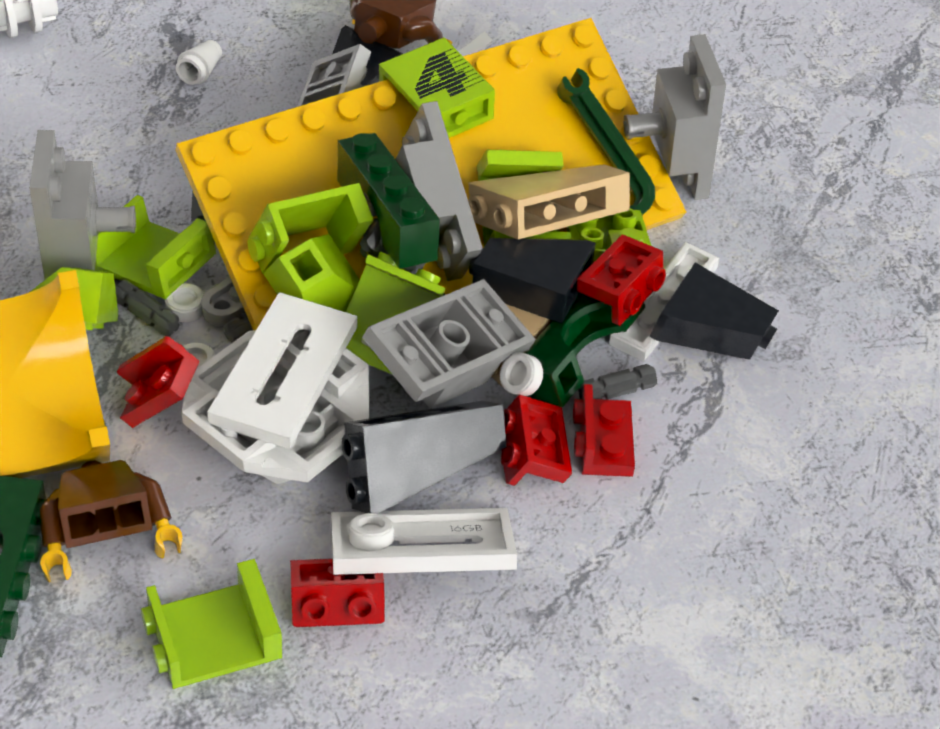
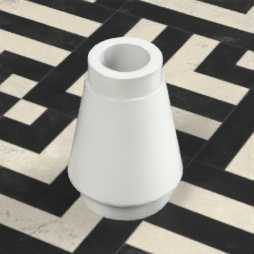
[176,40,222,85]

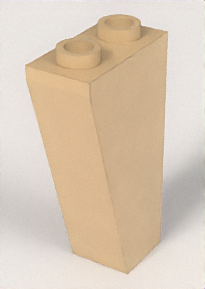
[468,164,630,240]

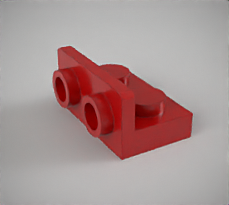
[577,234,666,326]
[117,336,200,428]
[573,384,635,477]
[501,395,572,486]
[290,558,385,627]

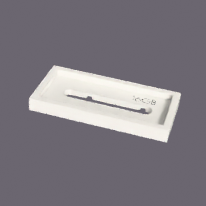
[207,292,357,450]
[331,508,517,575]

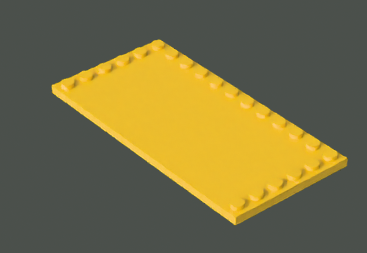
[175,18,687,330]

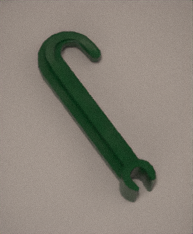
[557,68,655,215]

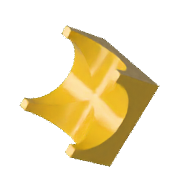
[0,270,110,478]

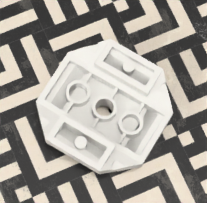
[182,329,369,484]

